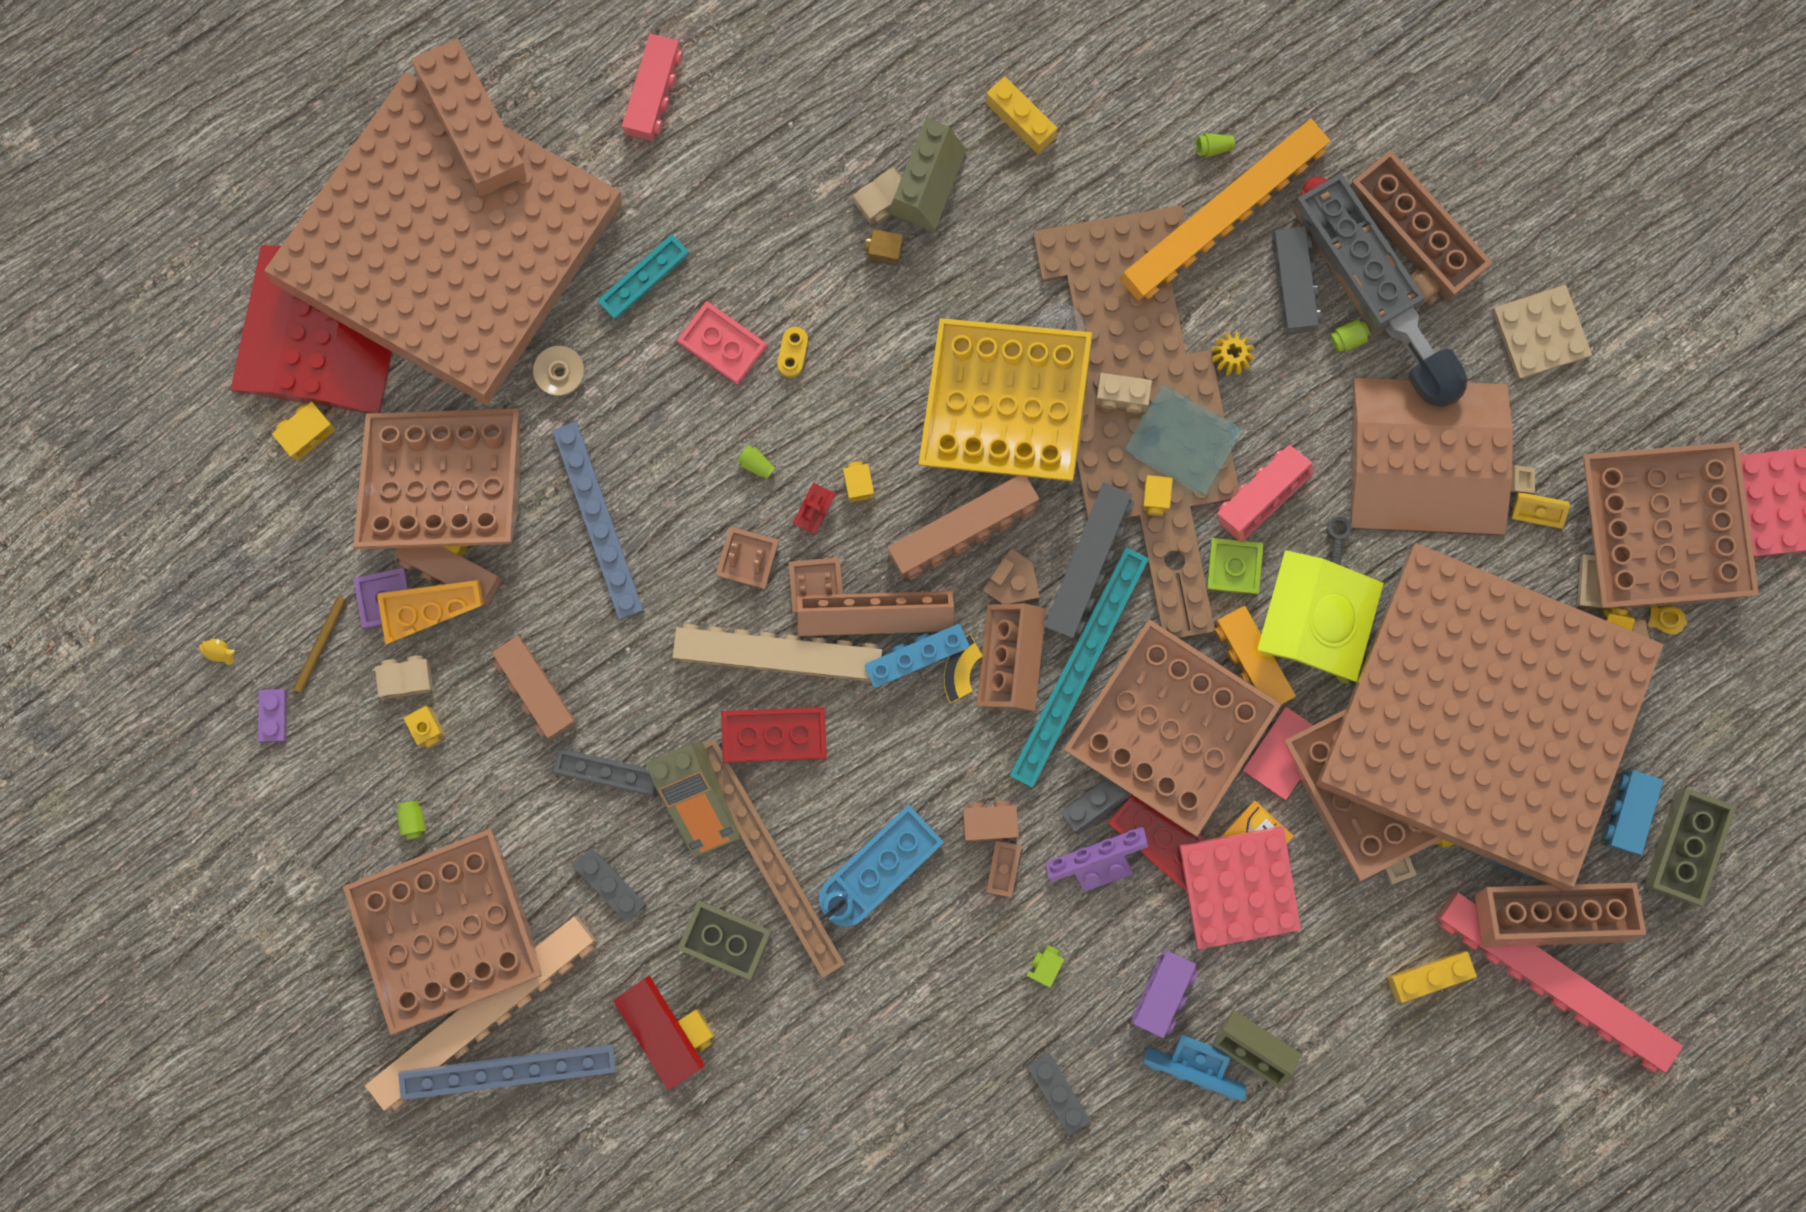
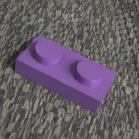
[258,689,287,742]

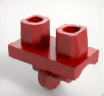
[792,482,836,535]

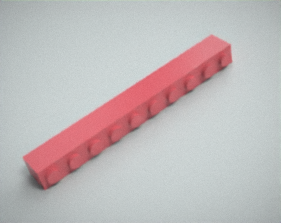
[1436,893,1683,1073]

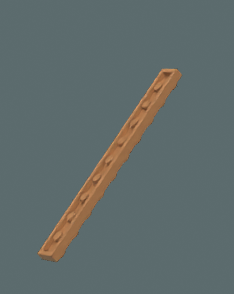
[704,738,845,978]

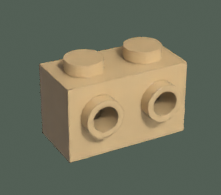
[1095,373,1152,413]

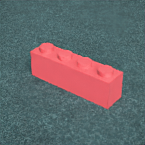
[622,33,683,142]
[1217,445,1313,543]

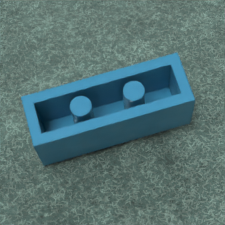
[1603,770,1664,856]

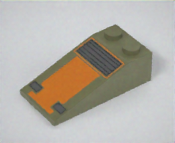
[646,742,741,858]

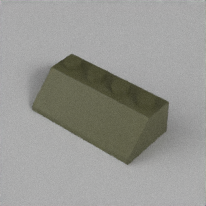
[888,117,967,232]

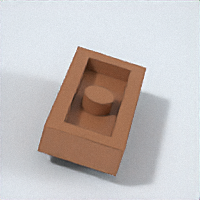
[986,841,1022,898]

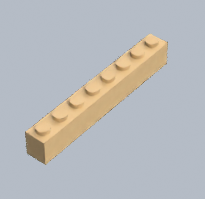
[673,624,883,682]

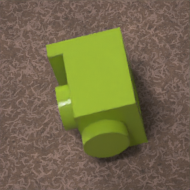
[1026,945,1065,988]

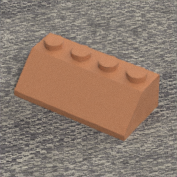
[977,603,1046,711]

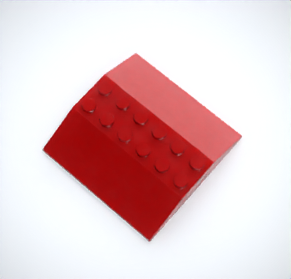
[230,245,392,413]

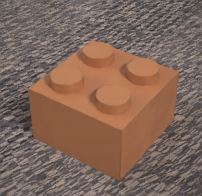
[963,801,1019,843]

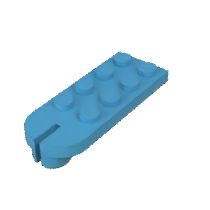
[819,804,944,927]

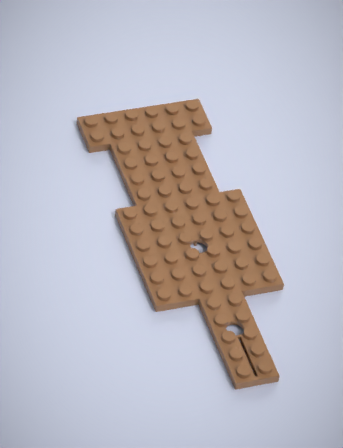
[1033,205,1239,639]

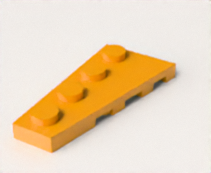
[377,579,484,645]

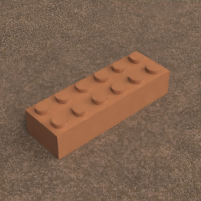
[411,38,526,197]
[1350,150,1493,302]
[887,475,1039,582]
[1474,883,1646,947]

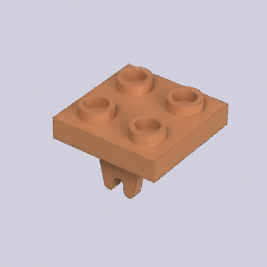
[716,526,780,590]
[788,557,843,614]

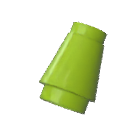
[1196,133,1235,158]
[736,445,776,480]

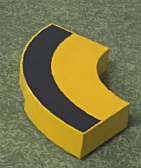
[944,634,983,704]

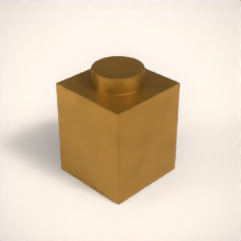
[865,229,903,266]

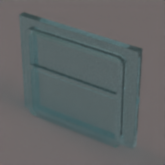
[1125,384,1243,495]

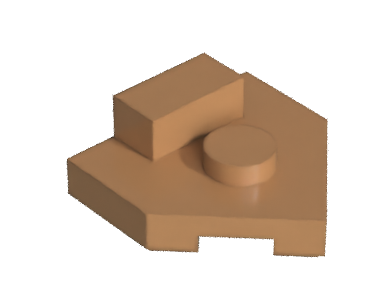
[983,549,1040,604]

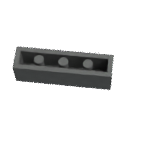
[1271,227,1322,335]

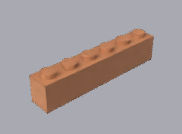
[797,591,954,636]

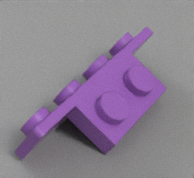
[1046,827,1149,892]

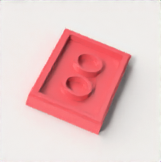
[677,301,768,386]
[1242,707,1313,801]

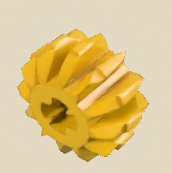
[1211,332,1255,376]

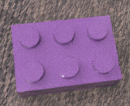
[1130,950,1198,1038]

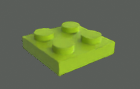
[1207,538,1263,595]

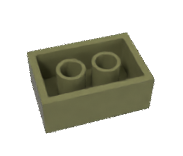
[677,900,773,980]

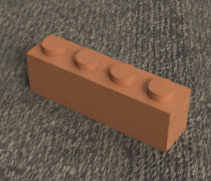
[393,546,502,606]
[492,635,577,740]

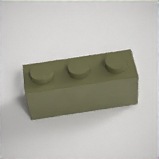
[1212,1010,1301,1089]

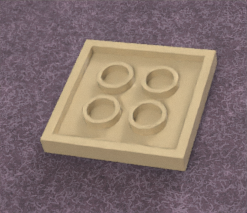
[1492,285,1592,380]

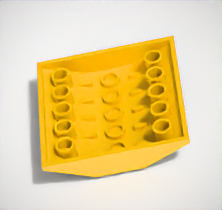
[919,318,1092,481]

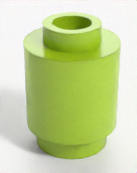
[1330,319,1370,353]
[396,801,427,840]

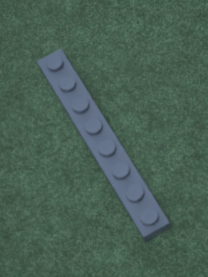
[552,421,644,620]
[398,1044,616,1100]

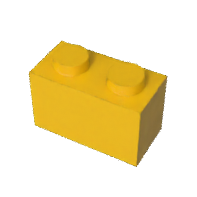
[272,401,337,462]

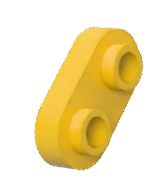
[778,327,808,378]

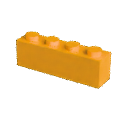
[1214,605,1296,705]

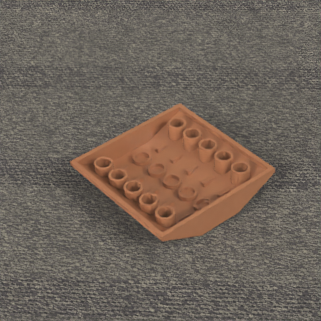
[1350,378,1513,535]
[353,408,521,549]
[1582,442,1759,608]
[1064,619,1281,837]
[1284,709,1443,881]
[343,828,542,1036]

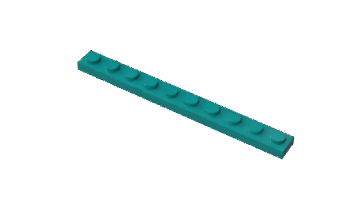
[1009,547,1149,788]

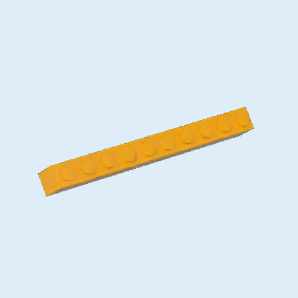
[1119,118,1330,302]

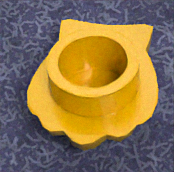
[1648,606,1687,635]
[199,639,235,665]

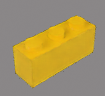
[986,76,1057,155]
[1387,951,1477,1003]

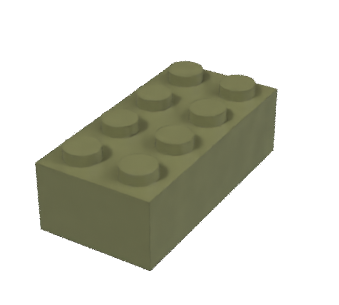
[1643,788,1737,907]

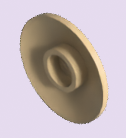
[533,346,584,396]

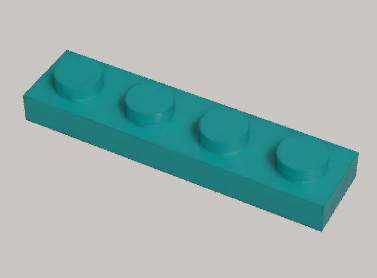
[597,234,690,321]

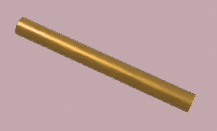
[293,596,347,693]

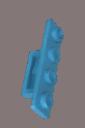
[865,624,969,688]
[1143,1034,1246,1102]

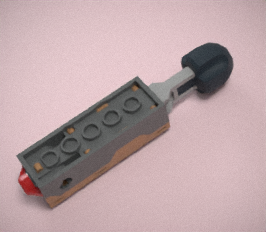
[1293,173,1467,407]

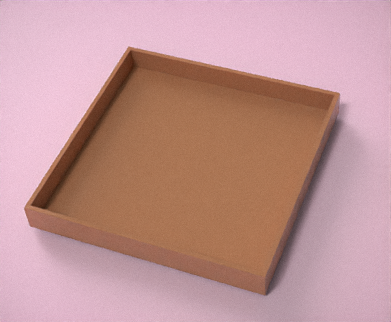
[264,72,622,406]
[1316,543,1664,891]

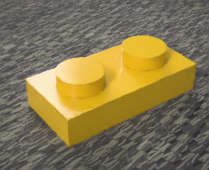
[1511,492,1570,529]

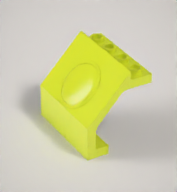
[1257,550,1384,685]

